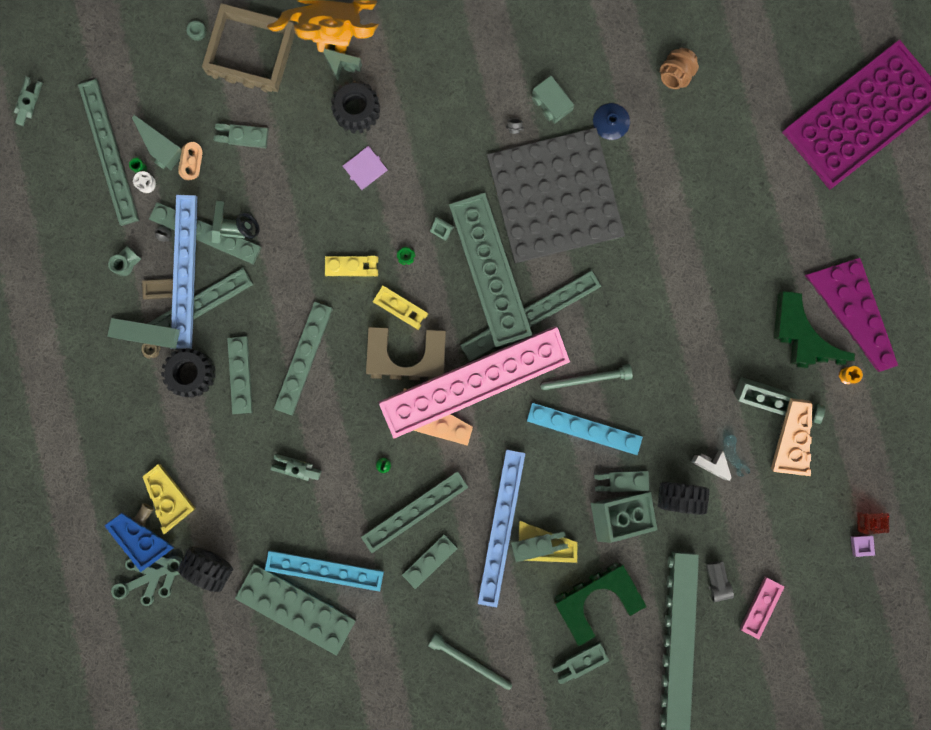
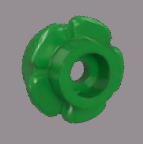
[397,247,415,265]

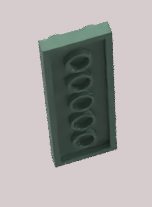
[235,563,356,656]

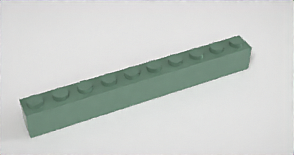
[659,551,699,730]

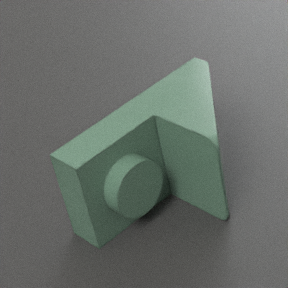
[323,49,362,80]

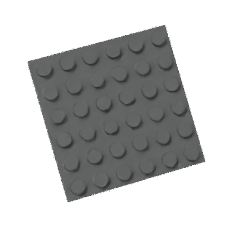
[487,128,625,264]

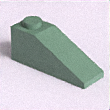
[132,115,181,170]

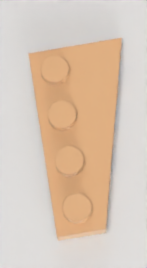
[403,388,473,446]
[771,398,812,476]

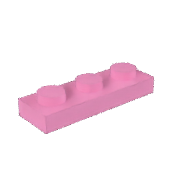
[740,577,784,639]

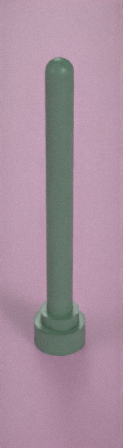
[540,364,633,390]
[428,632,512,690]

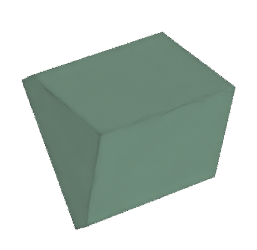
[430,217,454,241]

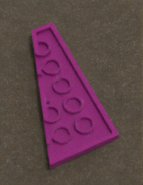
[805,258,898,372]

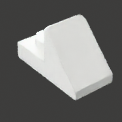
[691,451,731,481]

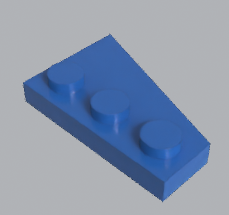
[105,513,174,572]

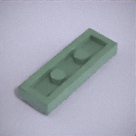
[402,534,458,589]

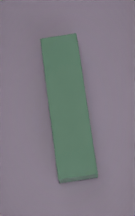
[107,318,180,349]

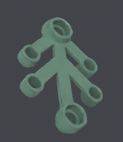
[111,556,182,606]

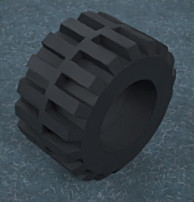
[331,80,380,133]
[161,348,216,398]
[657,482,710,515]
[177,547,233,592]

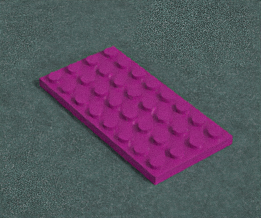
[782,40,931,190]

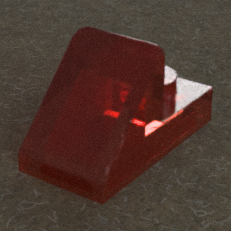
[857,512,889,534]

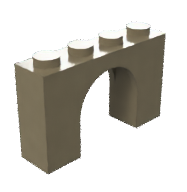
[366,327,446,381]

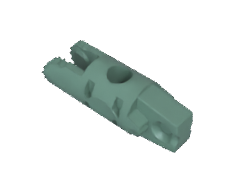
[14,76,43,126]
[270,454,322,481]

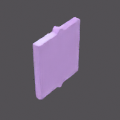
[343,146,387,190]

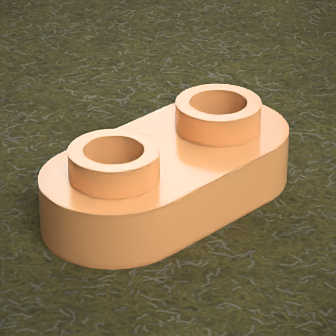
[178,142,202,180]

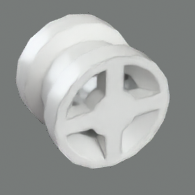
[133,171,156,193]

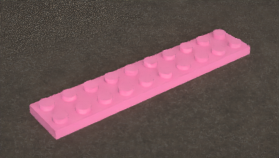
[378,326,570,438]

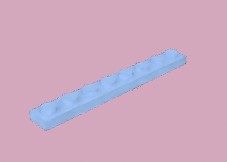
[171,195,198,349]
[478,450,525,607]

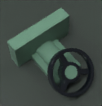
[212,201,260,243]

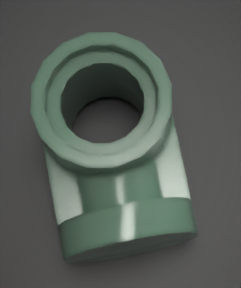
[108,245,142,276]

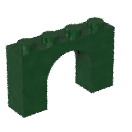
[554,562,647,646]

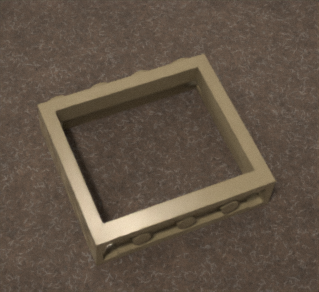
[202,4,295,93]

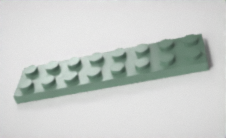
[449,193,532,348]

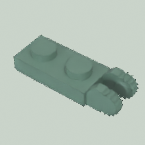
[214,124,269,148]
[594,471,649,492]
[511,532,569,562]
[552,642,609,684]

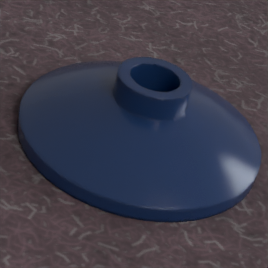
[593,103,630,140]

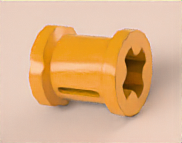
[839,366,863,384]

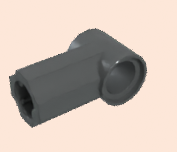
[706,561,734,602]

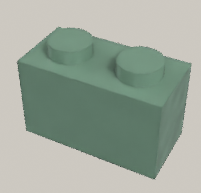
[532,76,574,124]

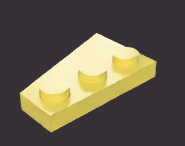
[143,464,196,534]
[519,521,577,563]

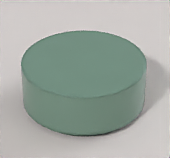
[186,20,206,41]
[812,404,825,424]

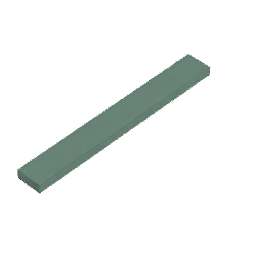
[78,79,139,226]
[460,270,601,362]

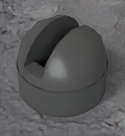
[155,226,171,242]

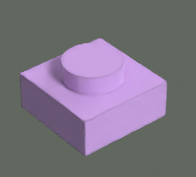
[851,535,875,557]

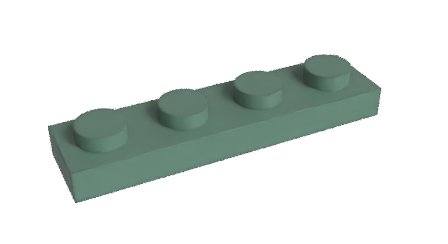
[227,337,253,414]

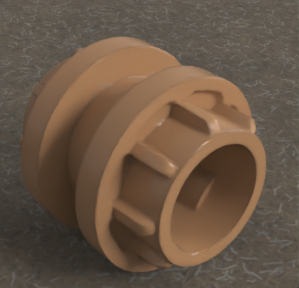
[660,48,699,89]

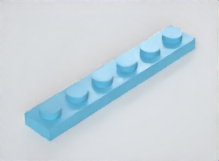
[527,403,643,455]
[265,550,384,591]

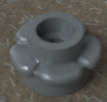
[505,118,524,134]

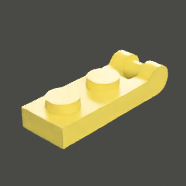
[325,256,378,276]
[373,286,428,330]

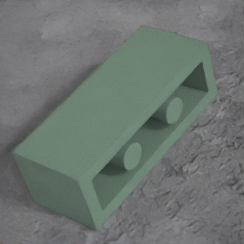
[734,377,799,416]

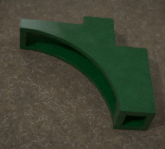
[774,291,855,368]

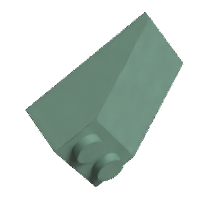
[591,492,657,543]

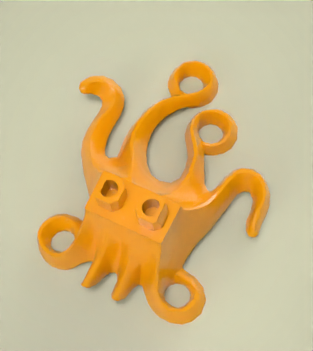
[266,0,379,54]

